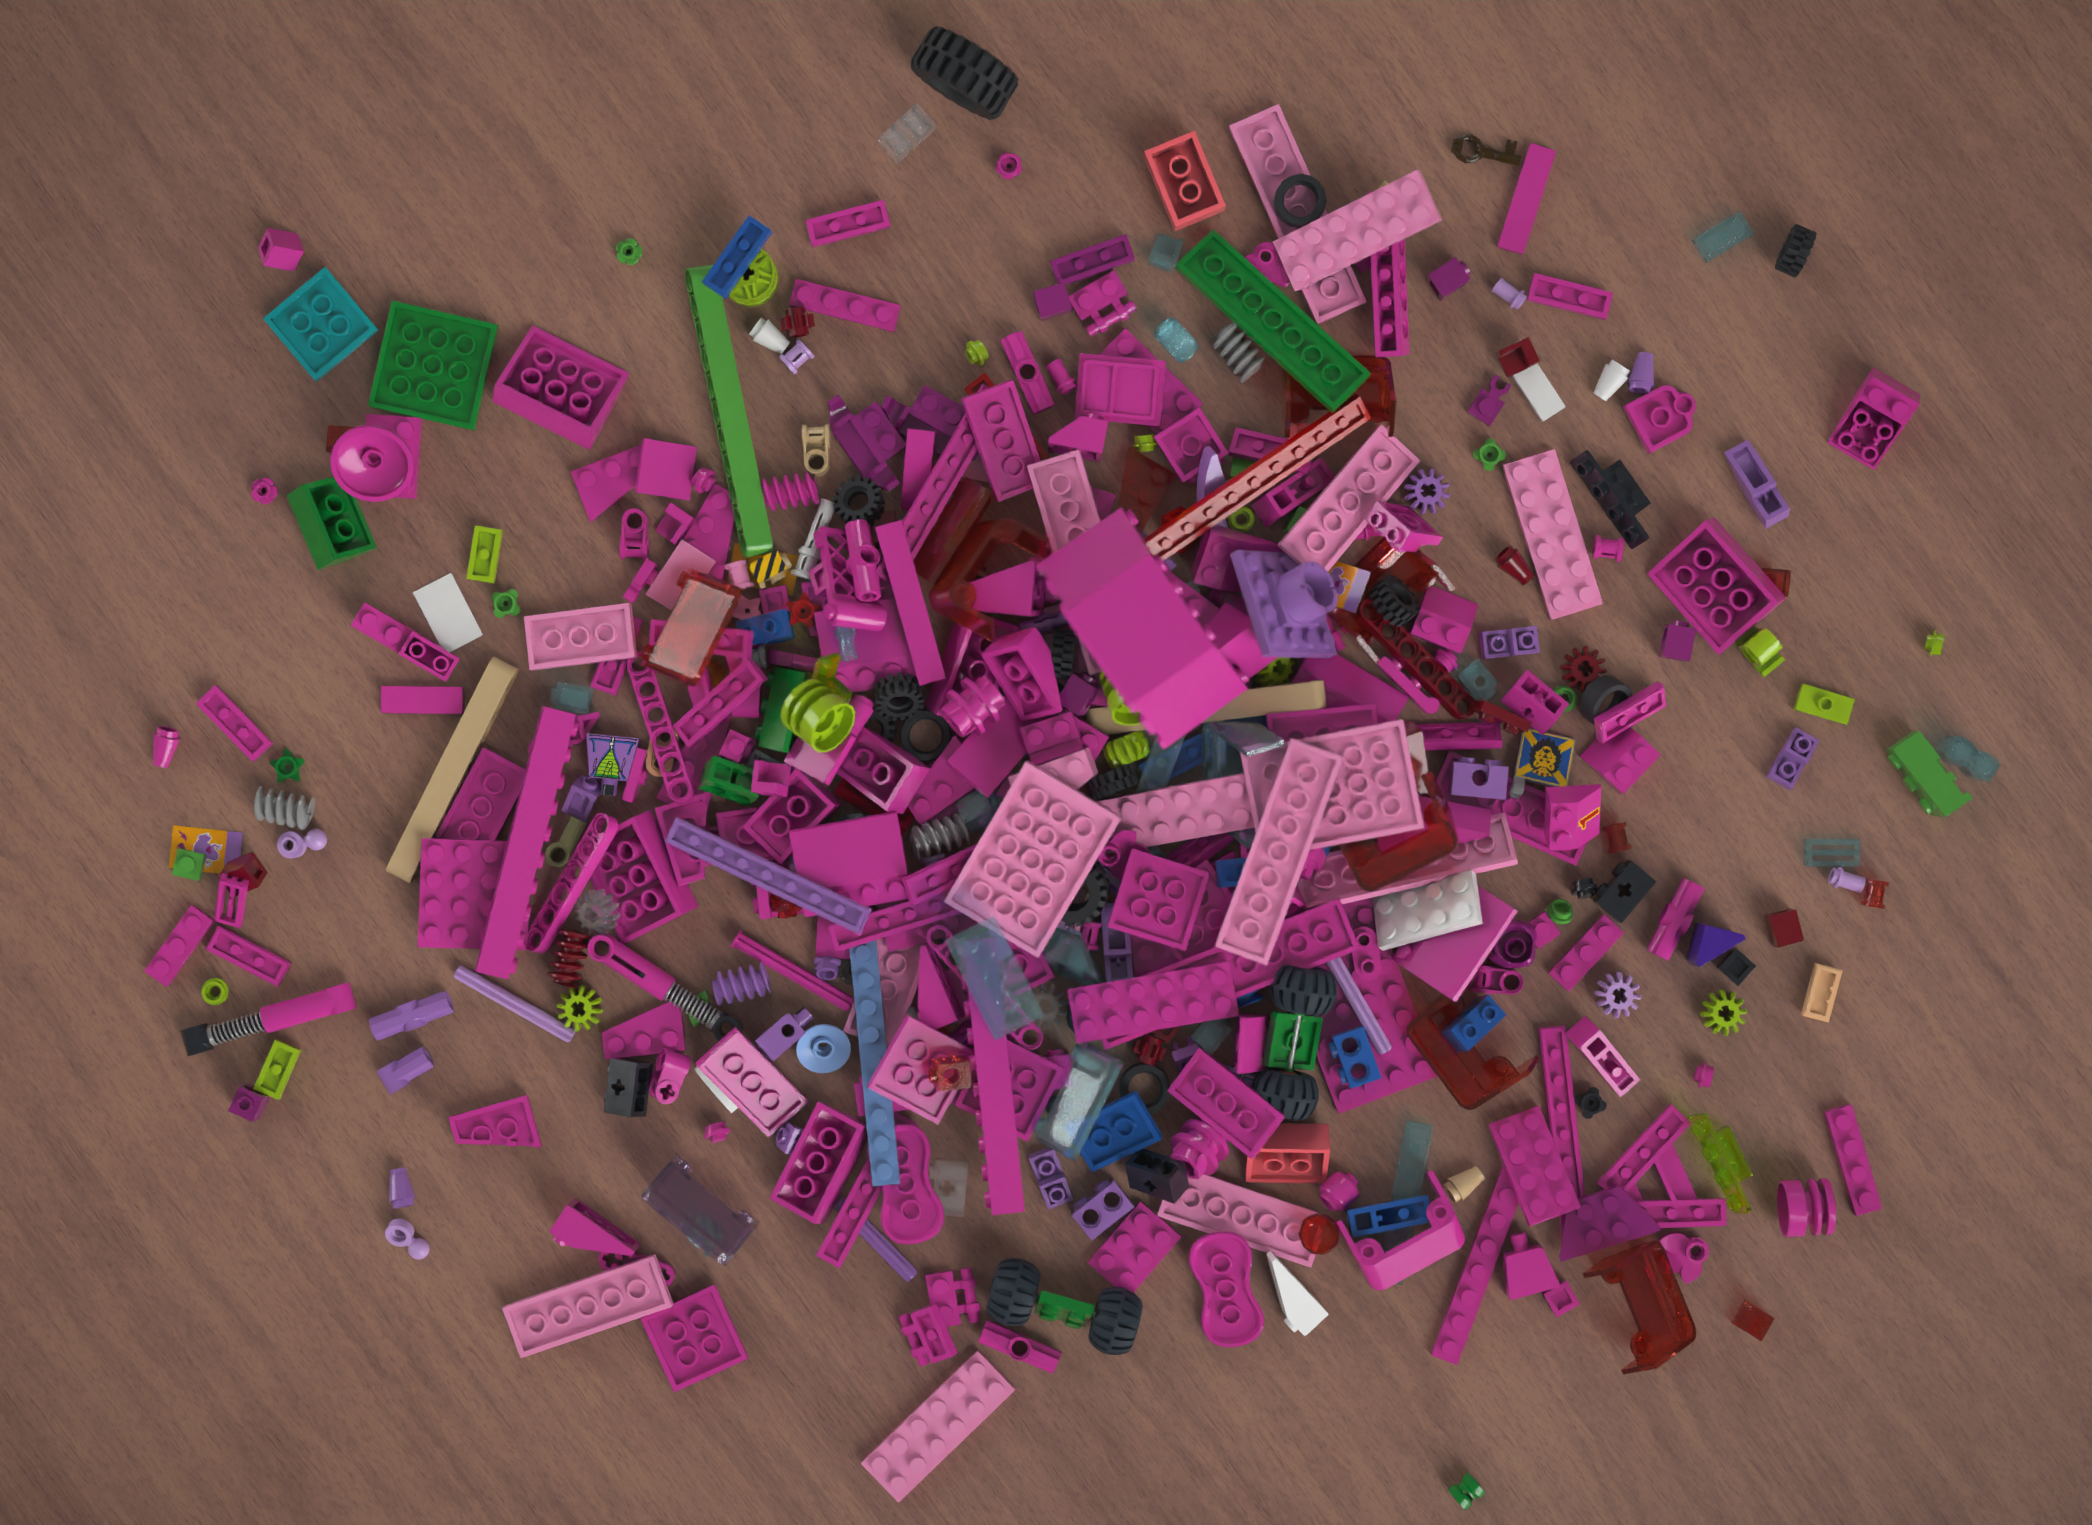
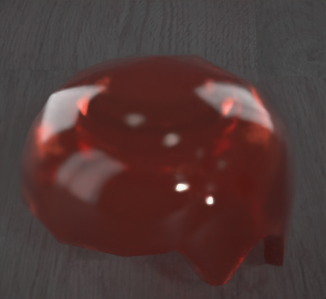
[1298,1213,1340,1255]

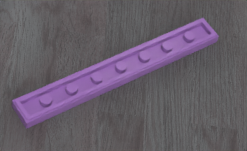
[665,817,872,934]

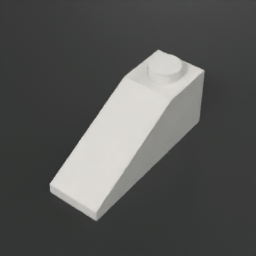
[1266,1251,1329,1336]

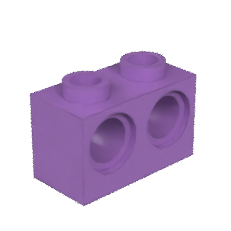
[1071,1178,1134,1240]

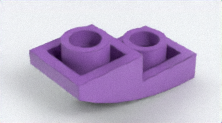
[1478,626,1540,659]
[1766,727,1820,790]
[1028,1145,1074,1210]

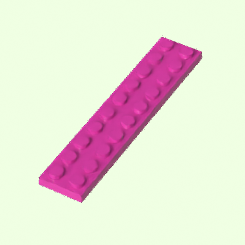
[1101,898,1360,1050]

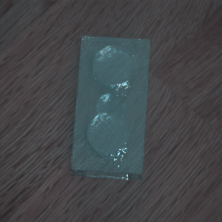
[1692,211,1754,263]

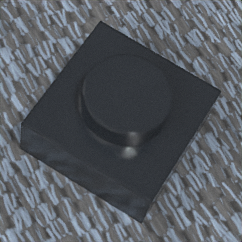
[1716,948,1756,986]

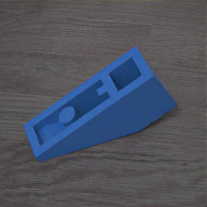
[1345,1195,1430,1238]

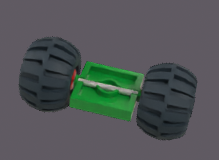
[1252,965,1337,1120]
[986,1258,1143,1355]

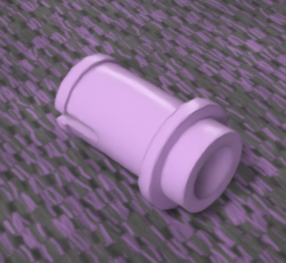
[1491,277,1527,310]
[1828,867,1866,893]

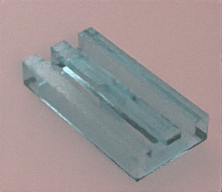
[1804,839,1860,866]

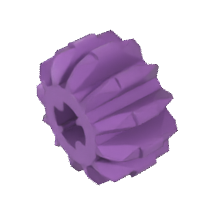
[1404,469,1450,514]

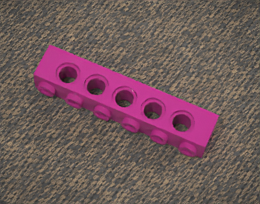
[1368,191,1410,357]

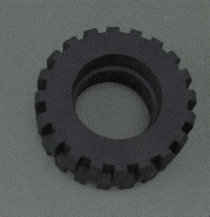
[911,26,1018,120]

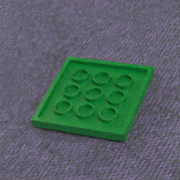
[368,301,499,431]

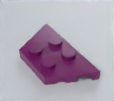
[1559,1185,1661,1262]

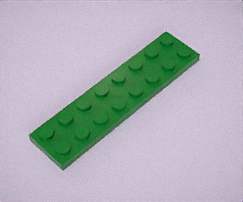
[1175,229,1371,413]

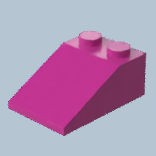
[1190,525,1284,593]
[981,627,1062,721]
[836,725,930,814]
[743,769,843,864]
[1233,1012,1270,1073]
[549,1198,641,1256]

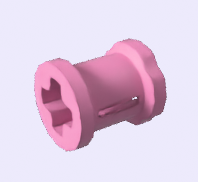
[724,560,754,592]

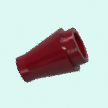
[1495,545,1534,586]

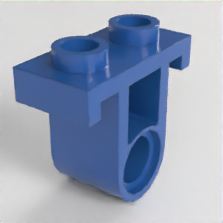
[736,609,795,646]

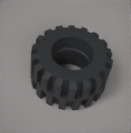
[1059,861,1110,927]

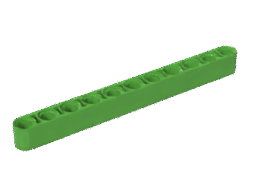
[685,265,773,558]

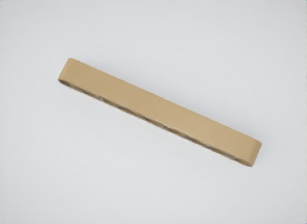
[386,656,519,884]
[1085,680,1327,734]

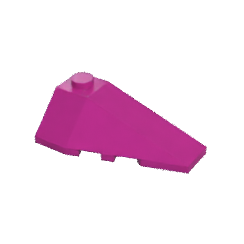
[1378,796,1492,857]

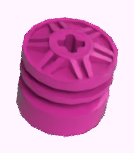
[1777,1178,1836,1238]

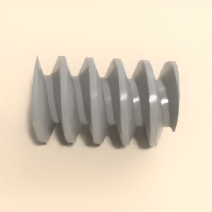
[1209,323,1265,384]
[254,786,315,830]
[910,813,970,861]

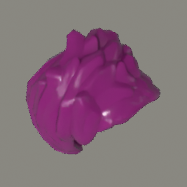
[1487,918,1537,969]

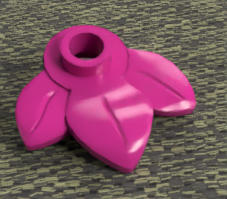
[1244,242,1290,287]
[1097,830,1151,879]
[1658,1233,1709,1284]

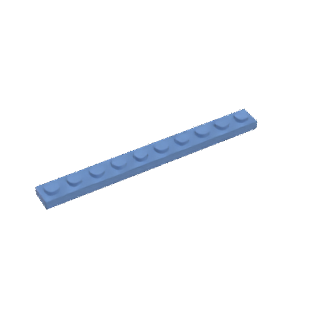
[849,940,900,1186]

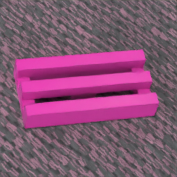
[214,873,249,928]

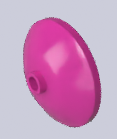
[330,425,414,502]

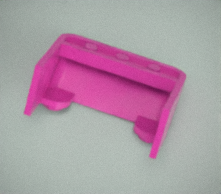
[1335,1170,1465,1290]

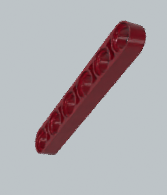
[1355,598,1475,720]

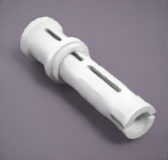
[790,498,835,581]

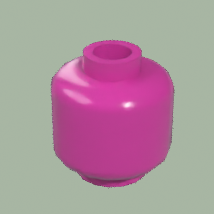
[1319,1171,1360,1212]

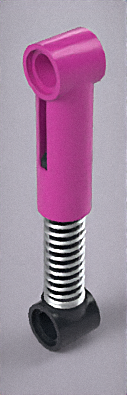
[588,933,743,1041]
[180,982,357,1056]

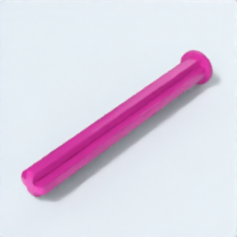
[730,929,854,1012]

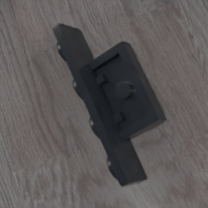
[1570,450,1651,549]

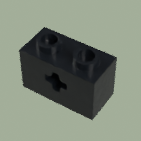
[1593,860,1656,923]
[604,1058,652,1117]
[1125,1148,1189,1204]

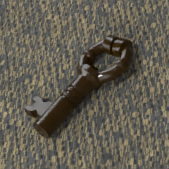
[1451,134,1521,166]

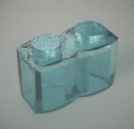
[1936,736,2000,781]

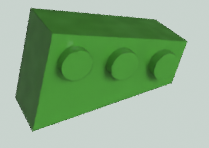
[1886,731,1973,817]

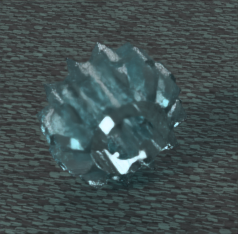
[1154,317,1199,363]

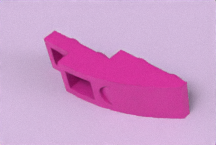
[351,602,460,682]

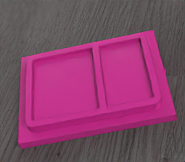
[1075,353,1166,426]

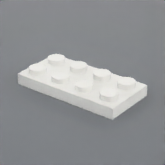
[1372,870,1483,951]

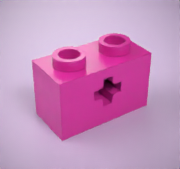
[1501,670,1569,735]

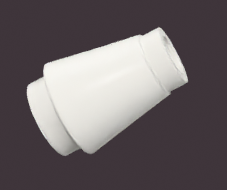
[749,317,790,355]
[1593,360,1630,401]

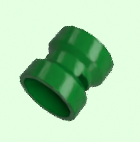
[1448,1472,1486,1510]

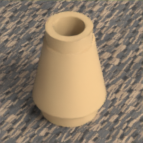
[1443,1166,1485,1203]

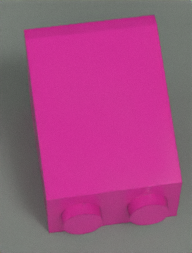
[964,561,1047,616]
[1208,602,1278,679]

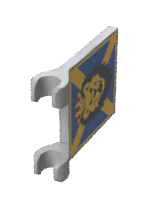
[1509,729,1576,799]

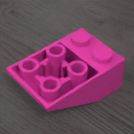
[1827,367,1920,470]

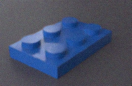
[1065,1091,1163,1172]

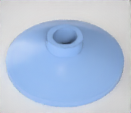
[796,1024,851,1073]

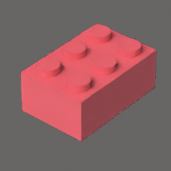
[1143,130,1226,232]

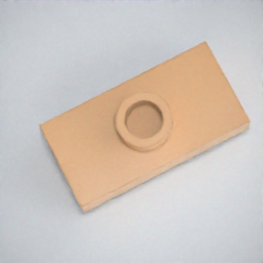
[1801,963,1843,1023]

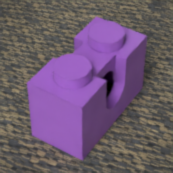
[1448,757,1509,799]

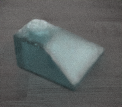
[1043,928,1104,985]

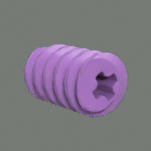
[712,962,772,1006]

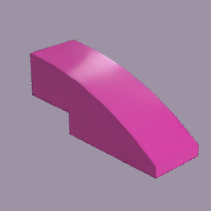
[901,428,936,510]

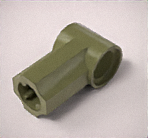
[545,814,589,869]

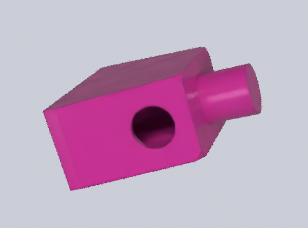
[1502,1232,1560,1300]

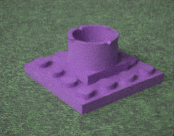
[1230,550,1337,658]

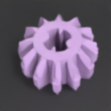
[1594,972,1641,1018]

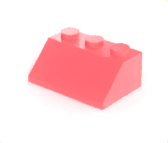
[1245,1123,1330,1184]

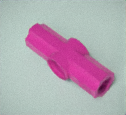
[1000,331,1055,415]
[845,519,881,603]
[1646,878,1705,961]
[978,1319,1062,1374]

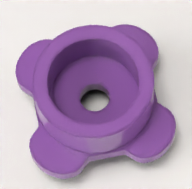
[814,956,841,980]

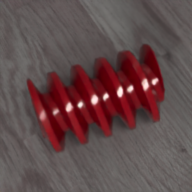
[546,929,593,989]

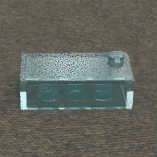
[945,915,1045,1040]

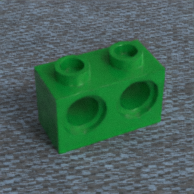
[698,756,759,806]

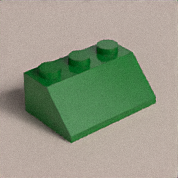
[286,476,377,570]
[755,667,809,753]

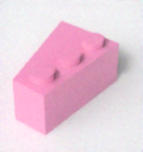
[1008,747,1098,790]

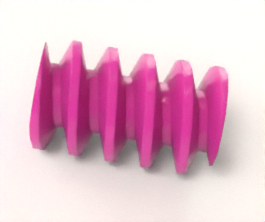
[761,471,820,512]

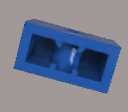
[1441,994,1506,1052]

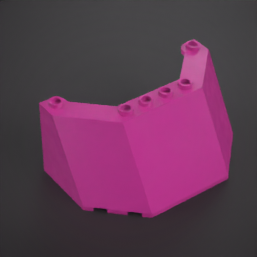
[1036,507,1249,749]

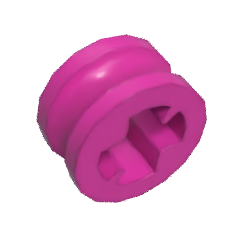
[1207,588,1225,608]

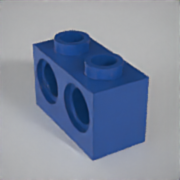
[1328,1025,1382,1089]

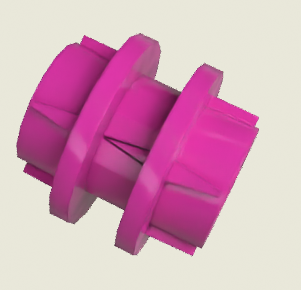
[940,676,1005,737]
[1170,1117,1229,1180]

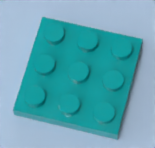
[263,267,379,382]

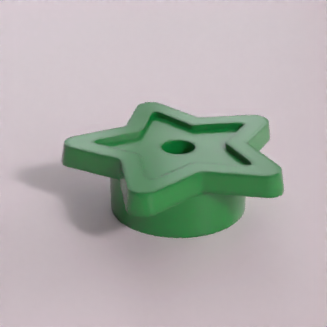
[270,748,305,783]

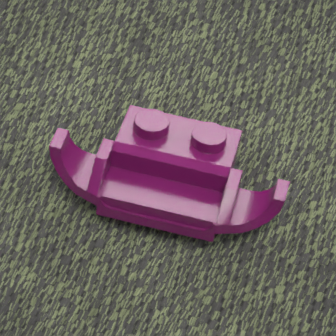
[881,385,979,461]
[827,395,906,491]

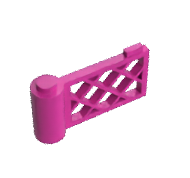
[813,526,886,631]

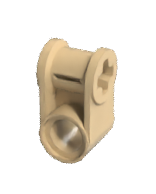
[802,424,831,477]

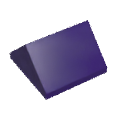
[1686,922,1746,967]

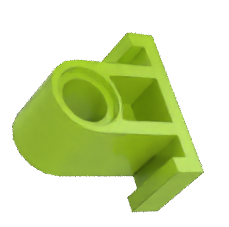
[1734,626,1785,678]

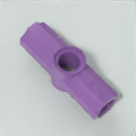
[369,991,454,1041]

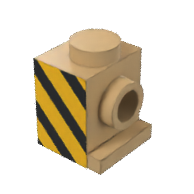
[748,549,793,590]

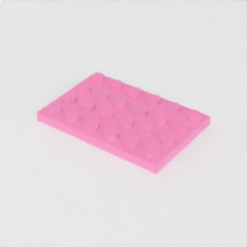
[1240,720,1424,850]
[944,761,1122,958]

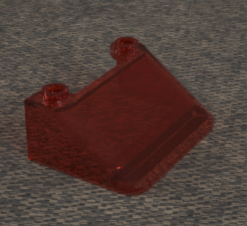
[640,568,742,687]

